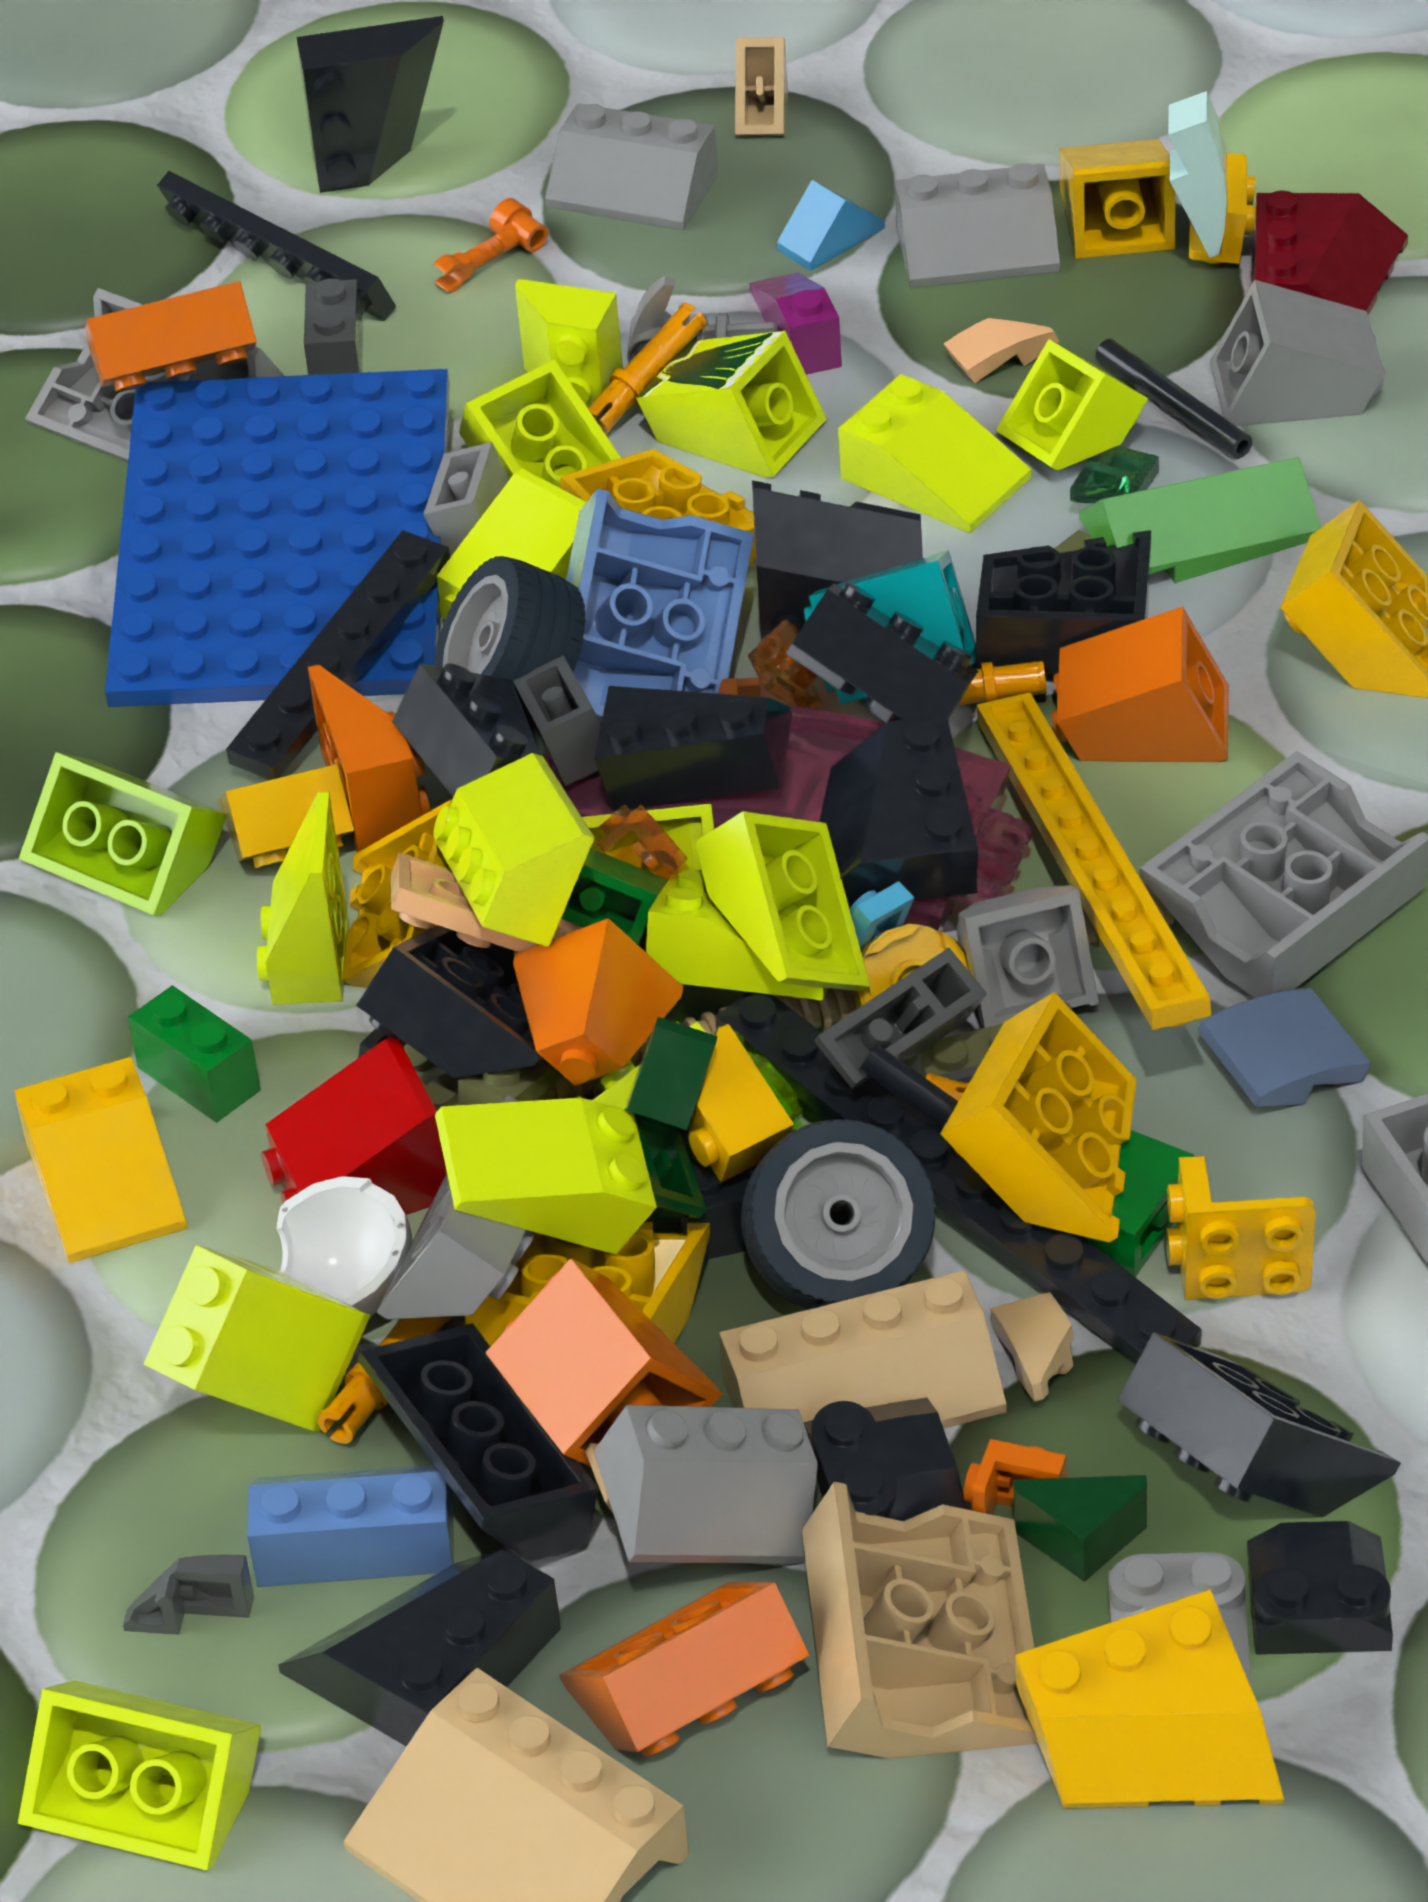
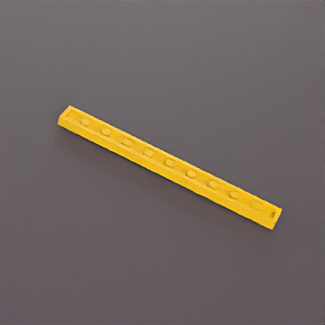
[976,692,1211,1030]

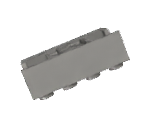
[25,288,285,462]
[1139,751,1428,998]

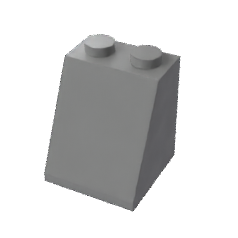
[1210,280,1385,426]

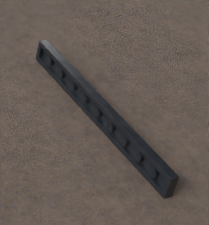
[715,992,1202,1364]

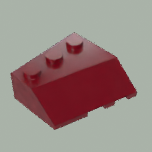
[1255,190,1408,315]

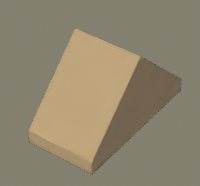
[735,37,788,136]

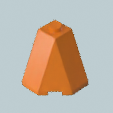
[513,918,684,1086]

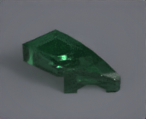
[1070,446,1159,503]

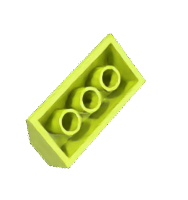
[434,753,594,947]

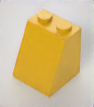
[1059,139,1175,259]

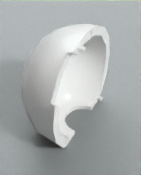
[276,1176,412,1317]

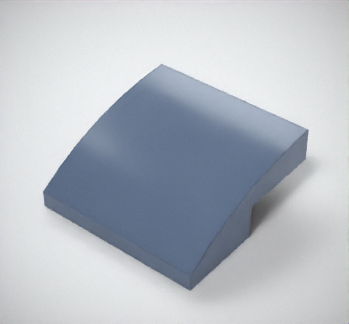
[1197,988,1371,1107]

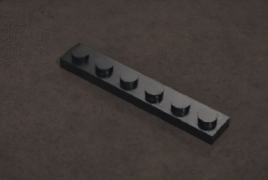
[157,171,396,321]
[226,530,450,780]

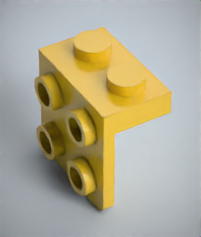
[1166,1156,1316,1300]

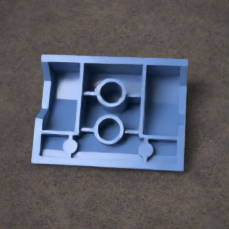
[566,488,754,725]

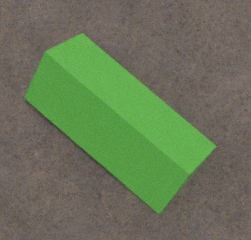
[1079,457,1321,583]

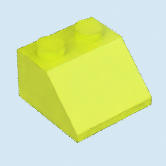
[515,279,623,413]
[995,339,1148,471]

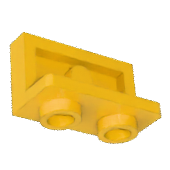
[1189,153,1256,264]

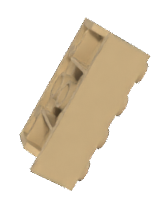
[802,1482,1038,1759]
[343,1668,689,1902]

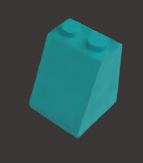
[804,550,976,705]

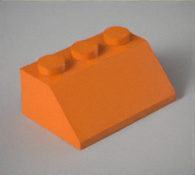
[85,281,257,392]
[559,1582,810,1757]

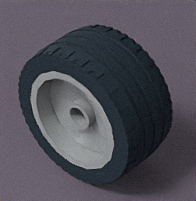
[433,556,586,731]
[741,1119,936,1310]

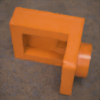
[963,1439,1067,1515]

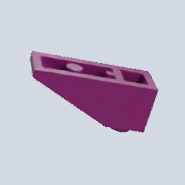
[749,272,842,375]

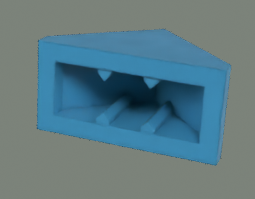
[777,180,885,271]

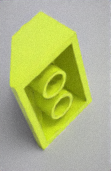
[18,1680,261,1870]

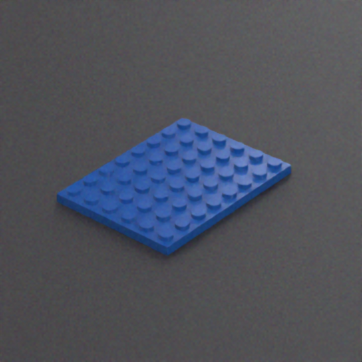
[105,369,450,707]

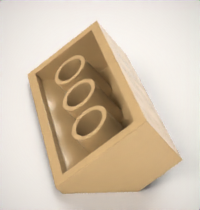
[719,1270,1007,1429]

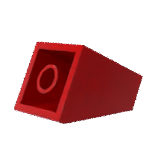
[261,1038,447,1215]

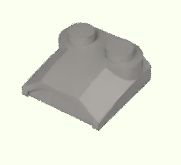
[957,885,1099,1028]
[1108,1552,1251,1686]

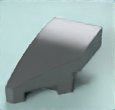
[123,1554,254,1635]

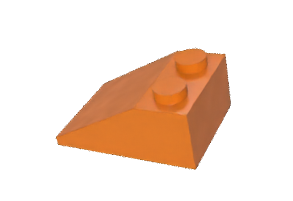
[308,665,431,853]

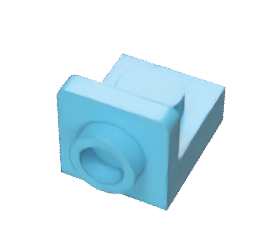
[850,881,915,953]

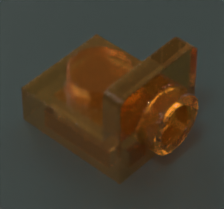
[747,620,823,718]
[597,805,689,875]

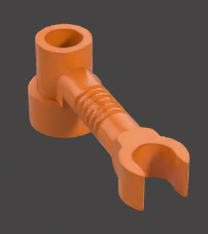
[433,198,548,293]

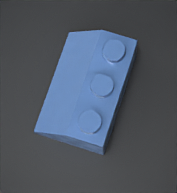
[247,1464,454,1587]

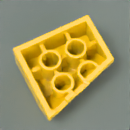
[560,449,756,567]
[1280,499,1428,698]
[343,799,452,988]
[940,992,1137,1243]
[465,1222,710,1346]
[1015,1589,1284,1809]

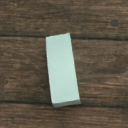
[1168,91,1227,258]

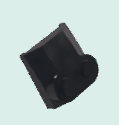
[803,1397,966,1521]
[1247,1521,1393,1655]

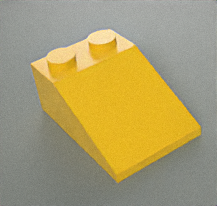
[14,1057,188,1263]

